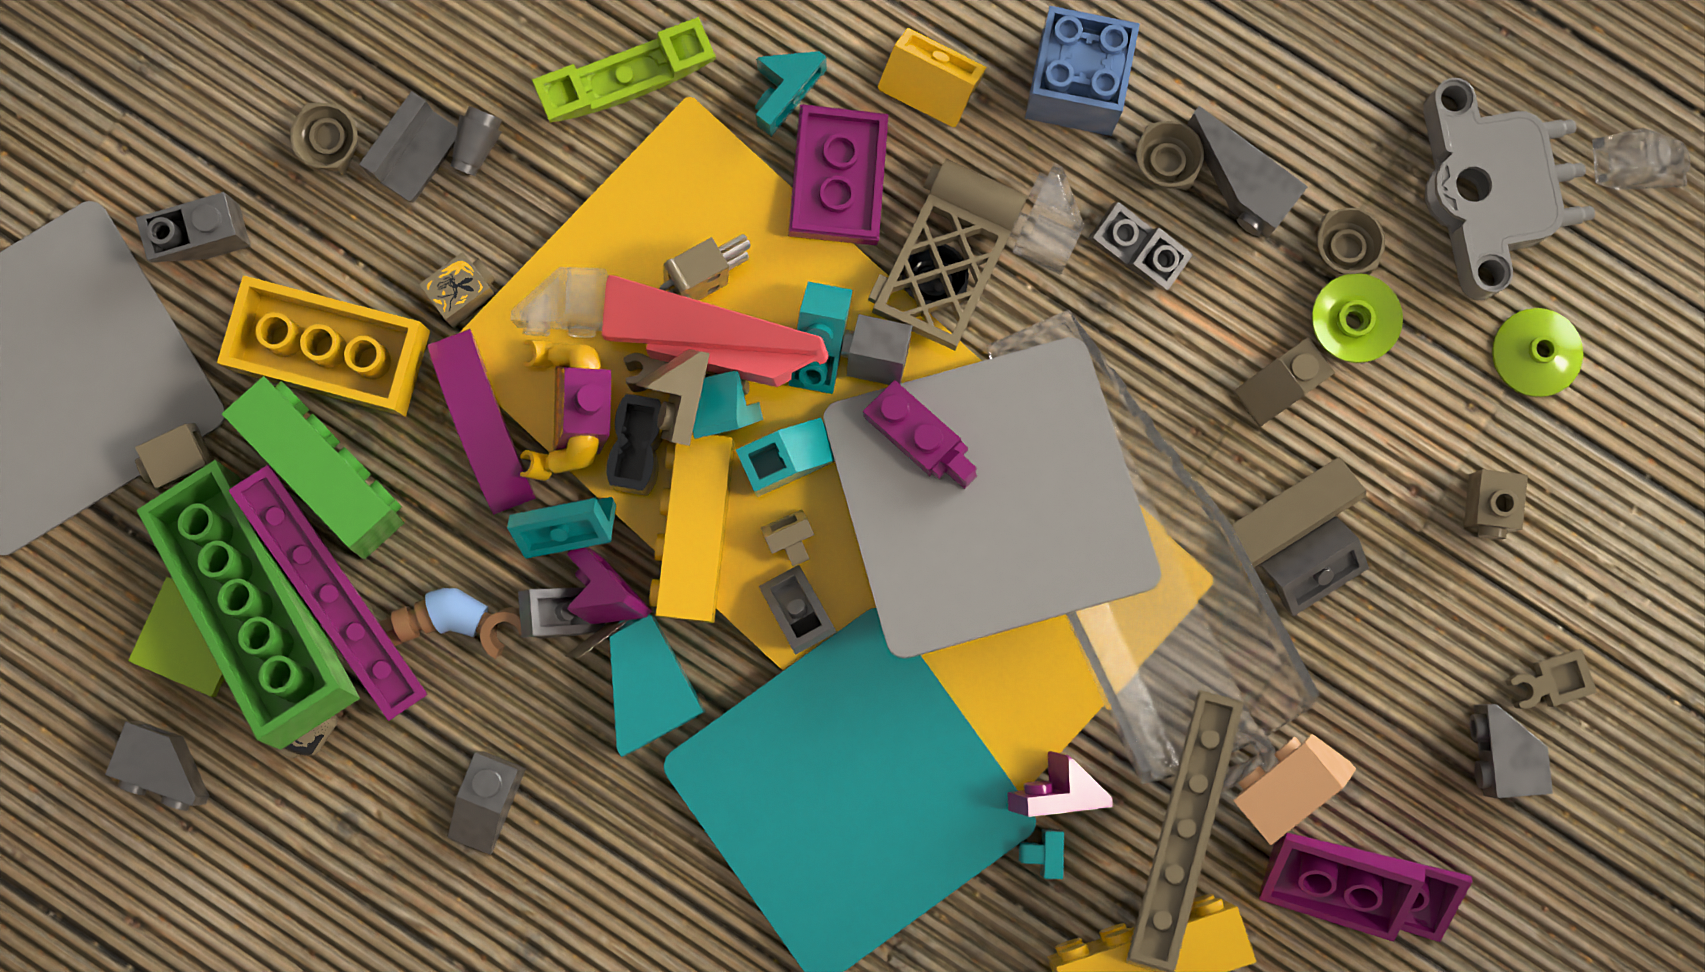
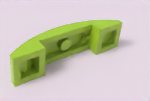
[532,17,716,123]

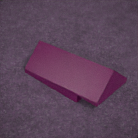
[1259,832,1472,942]

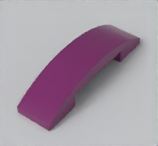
[427,329,536,515]

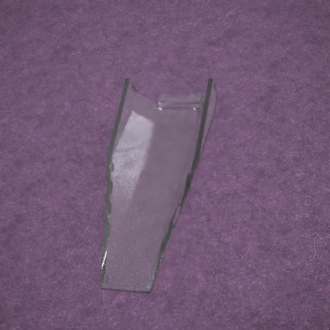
[986,310,1319,792]

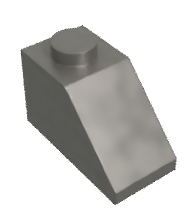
[448,751,526,855]

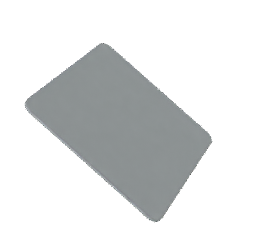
[0,201,225,556]
[824,337,1161,659]

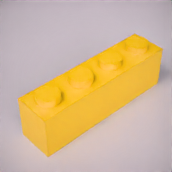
[649,433,735,623]

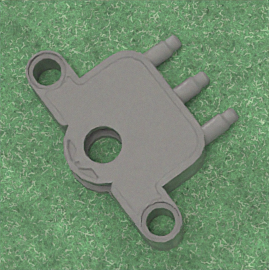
[1423,78,1595,300]

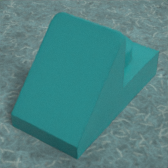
[755,51,827,137]
[693,371,764,439]

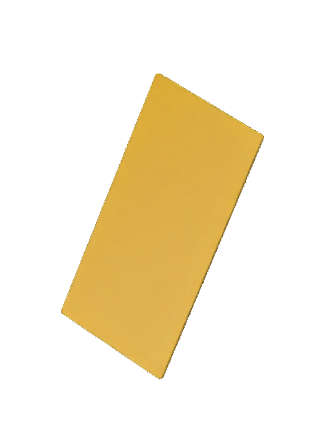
[459,97,1216,791]

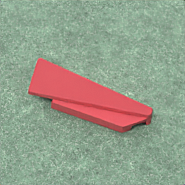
[602,275,828,387]

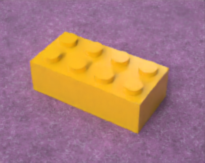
[217,275,430,417]
[1047,894,1256,972]

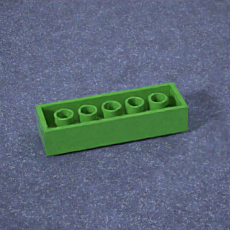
[137,460,360,750]

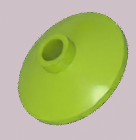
[1312,273,1403,363]
[1492,308,1583,397]

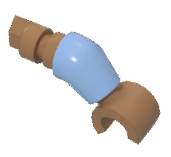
[379,588,521,659]

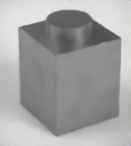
[841,314,912,385]

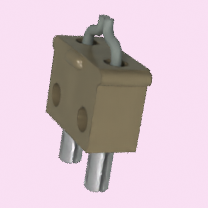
[660,234,751,301]

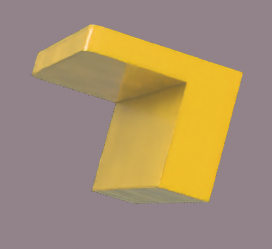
[878,28,987,127]

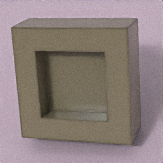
[761,510,814,567]

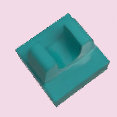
[1018,829,1064,879]

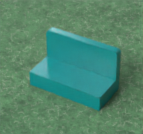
[507,497,616,559]

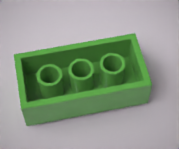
[221,376,405,560]

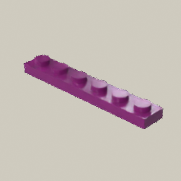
[228,464,428,721]

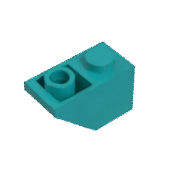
[788,281,853,394]
[736,418,835,497]

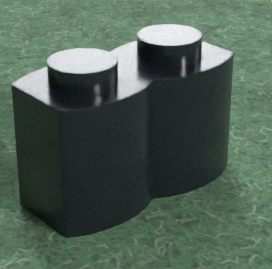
[607,394,663,496]

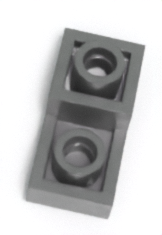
[1088,202,1193,291]

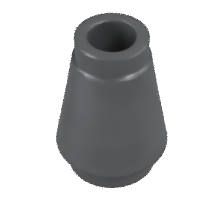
[450,106,502,176]

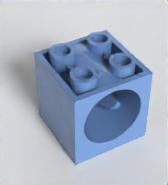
[1025,6,1140,136]

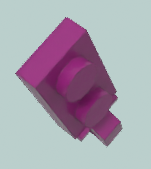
[863,380,977,489]

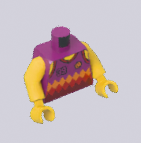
[520,339,611,481]

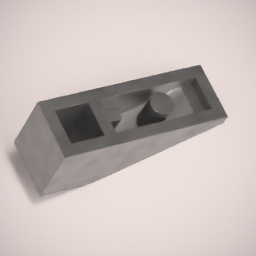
[1187,106,1308,238]

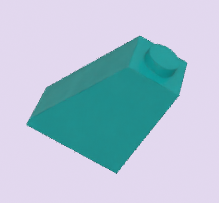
[609,614,706,757]

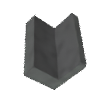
[359,91,458,203]
[1258,516,1369,616]

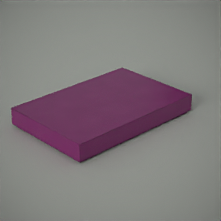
[788,104,889,246]

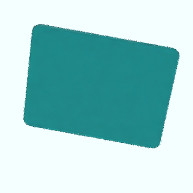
[664,608,1036,972]

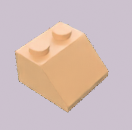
[1233,734,1356,845]

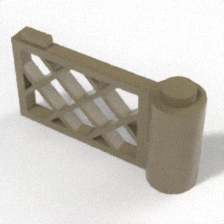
[868,159,1028,351]

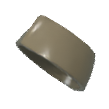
[290,103,358,175]
[1136,121,1204,191]
[1317,207,1385,275]

